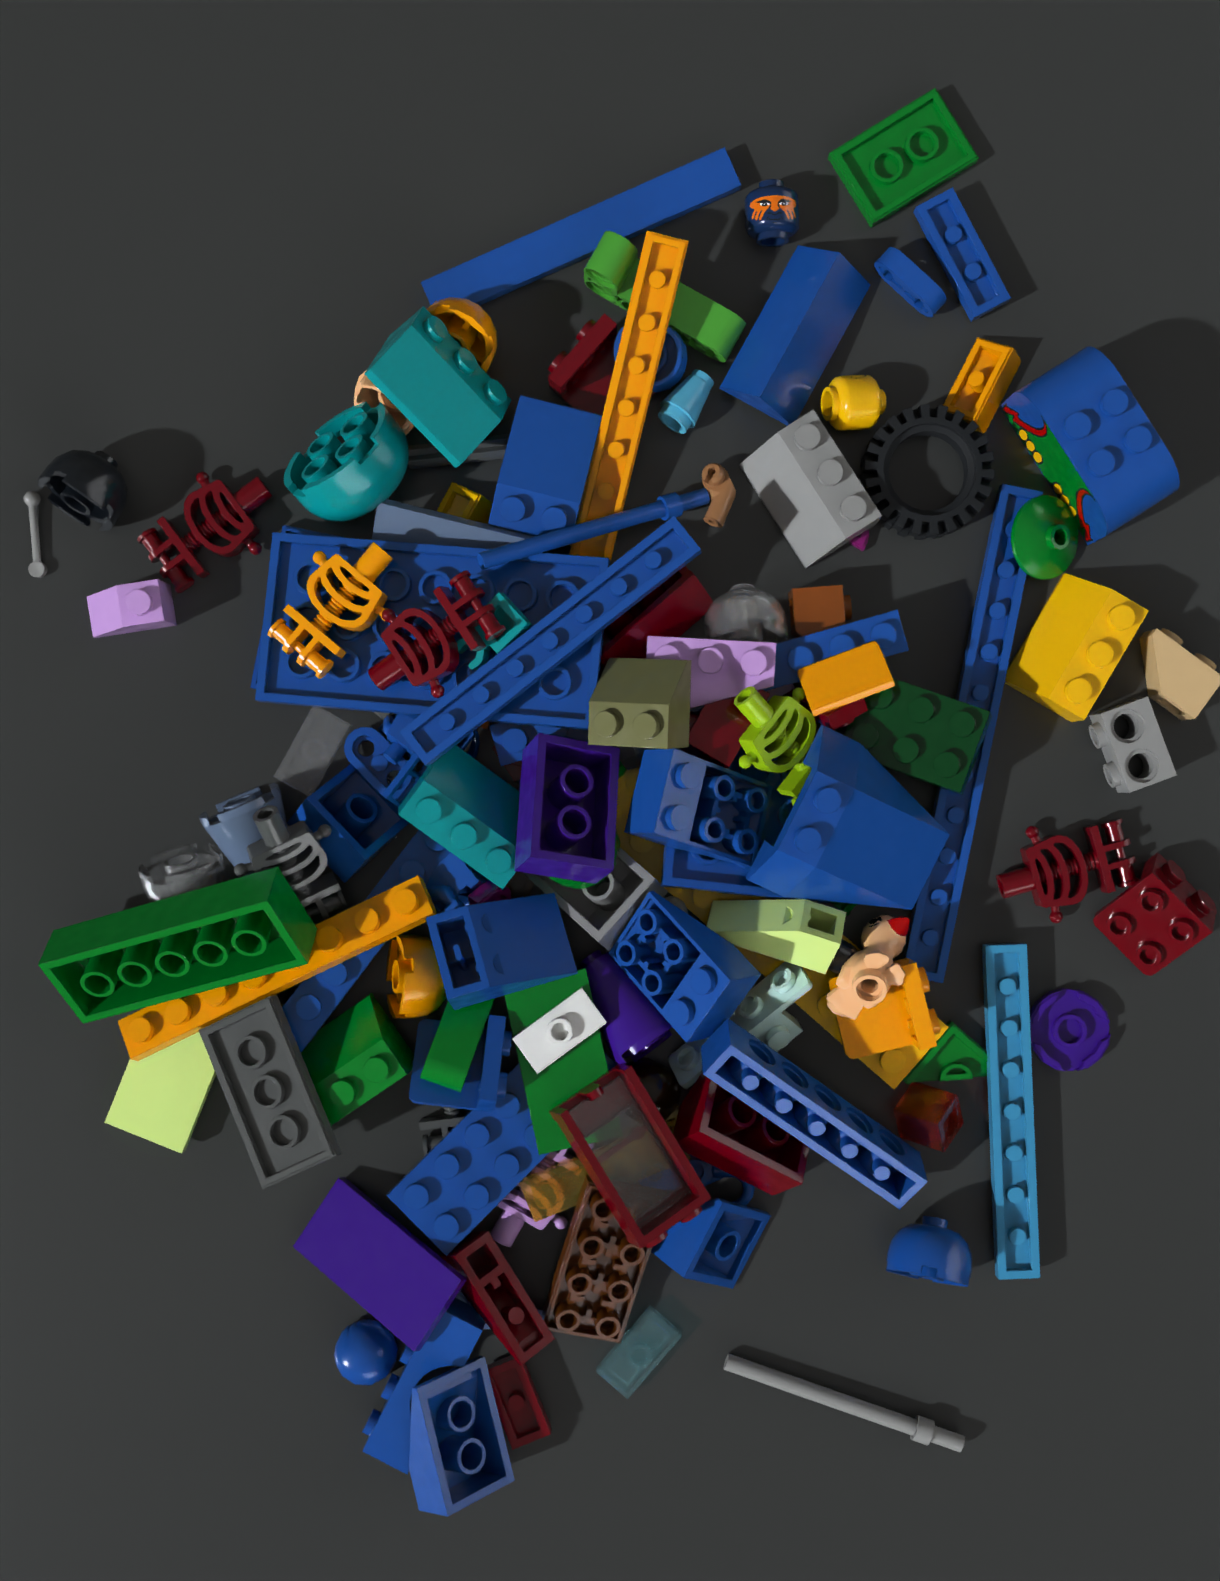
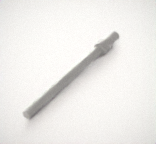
[723,1353,965,1452]

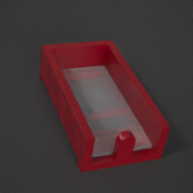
[549,1064,711,1249]

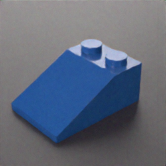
[488,395,602,536]
[409,1356,515,1517]

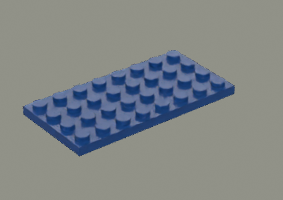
[255,532,610,730]

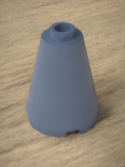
[199,783,287,876]

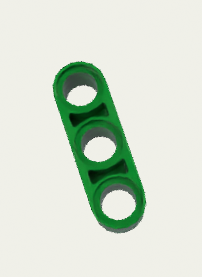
[420,998,495,1093]

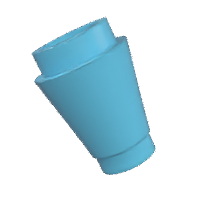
[658,369,714,434]

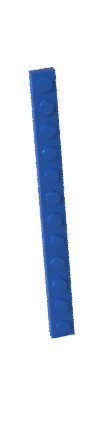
[902,484,1043,983]

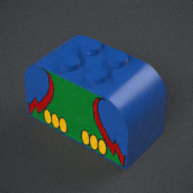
[999,346,1180,545]

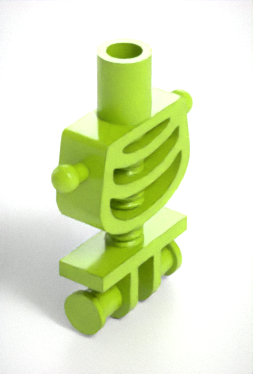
[734,686,816,805]

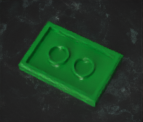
[828,87,979,228]

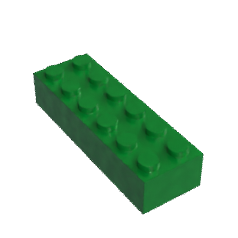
[38,867,317,1024]

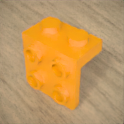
[828,958,940,1059]

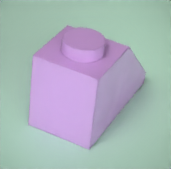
[87,579,177,638]

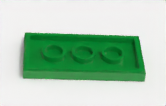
[504,968,623,1155]

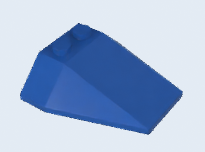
[746,724,950,910]

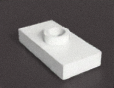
[512,987,607,1074]

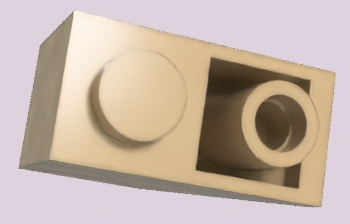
[1140,628,1220,721]

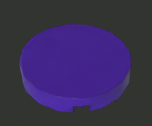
[1030,988,1111,1071]

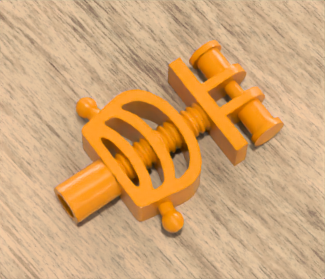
[267,542,393,679]

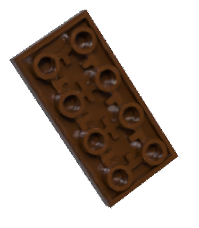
[541,1175,667,1343]

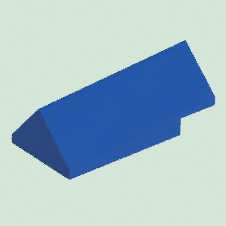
[719,245,870,426]

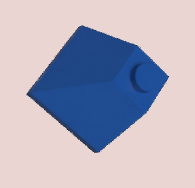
[651,1198,771,1289]

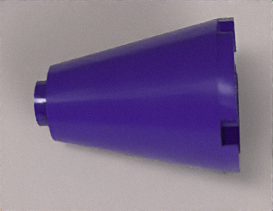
[579,950,672,1065]

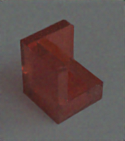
[893,1082,964,1152]

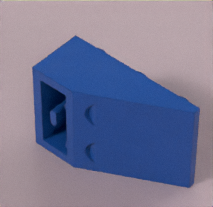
[624,748,773,867]
[608,891,761,1043]
[426,893,578,1010]

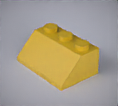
[1005,573,1149,722]

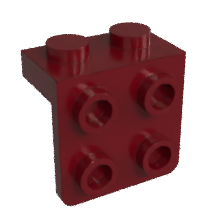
[548,313,656,415]
[1093,852,1217,976]

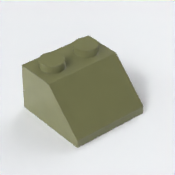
[588,658,691,749]

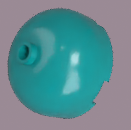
[284,402,409,521]

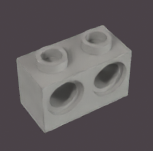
[1089,696,1177,793]

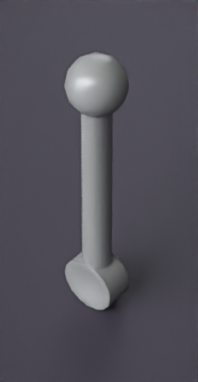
[24,491,47,578]

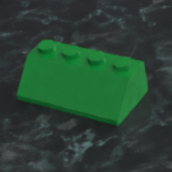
[301,993,414,1126]

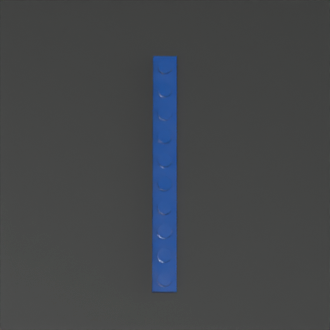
[489,609,909,766]

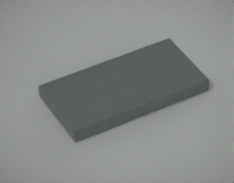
[199,995,342,1189]

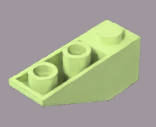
[706,899,846,974]

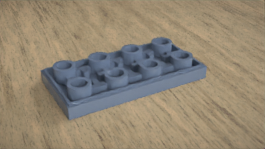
[372,499,535,549]

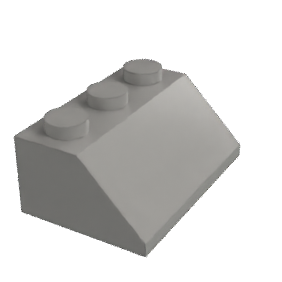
[739,409,882,569]

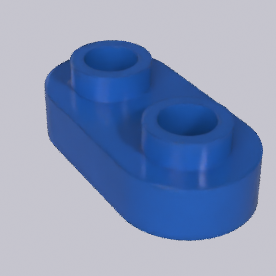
[344,727,412,800]

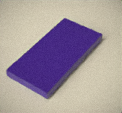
[293,1177,467,1352]

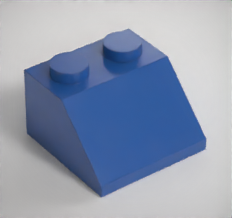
[287,764,410,883]

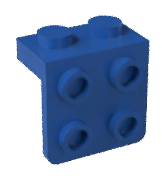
[409,1015,512,1112]

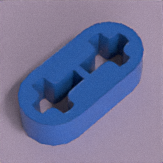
[874,247,947,317]

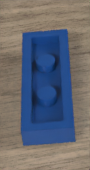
[913,187,1011,322]

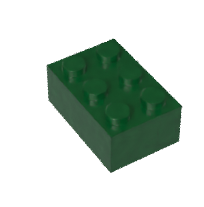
[844,678,992,795]

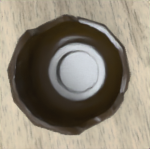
[623,1058,681,1124]

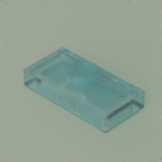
[596,1305,682,1399]

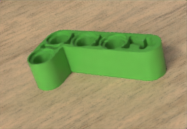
[584,231,746,362]

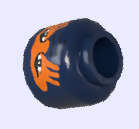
[745,179,799,247]

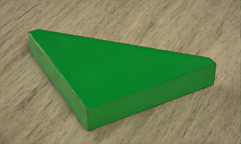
[903,1020,987,1084]

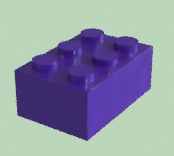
[514,733,620,884]

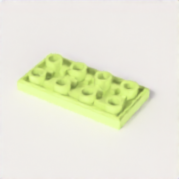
[104,1032,216,1154]

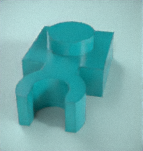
[456,592,533,670]

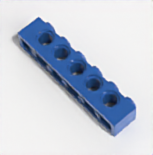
[701,1018,928,1209]

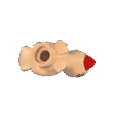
[826,915,910,1020]

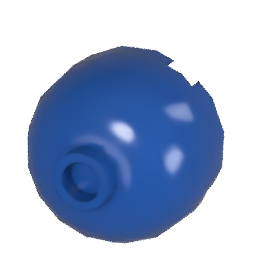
[886,1216,972,1287]

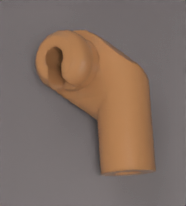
[702,463,736,528]

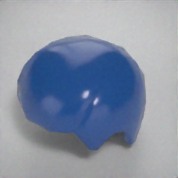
[334,1319,398,1386]

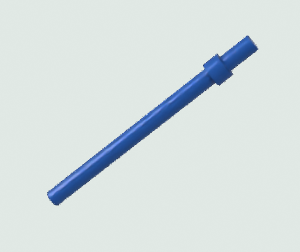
[477,488,710,570]

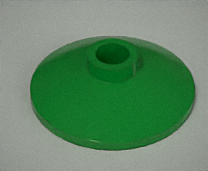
[1011,495,1078,580]

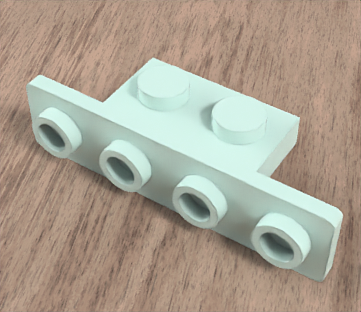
[668,962,813,1089]

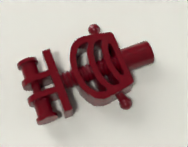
[137,471,273,594]
[368,570,506,698]
[996,818,1139,923]

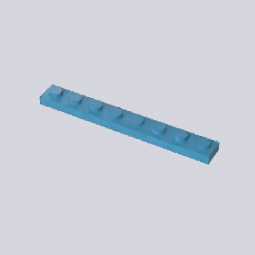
[982,943,1040,1280]

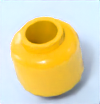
[821,375,886,431]

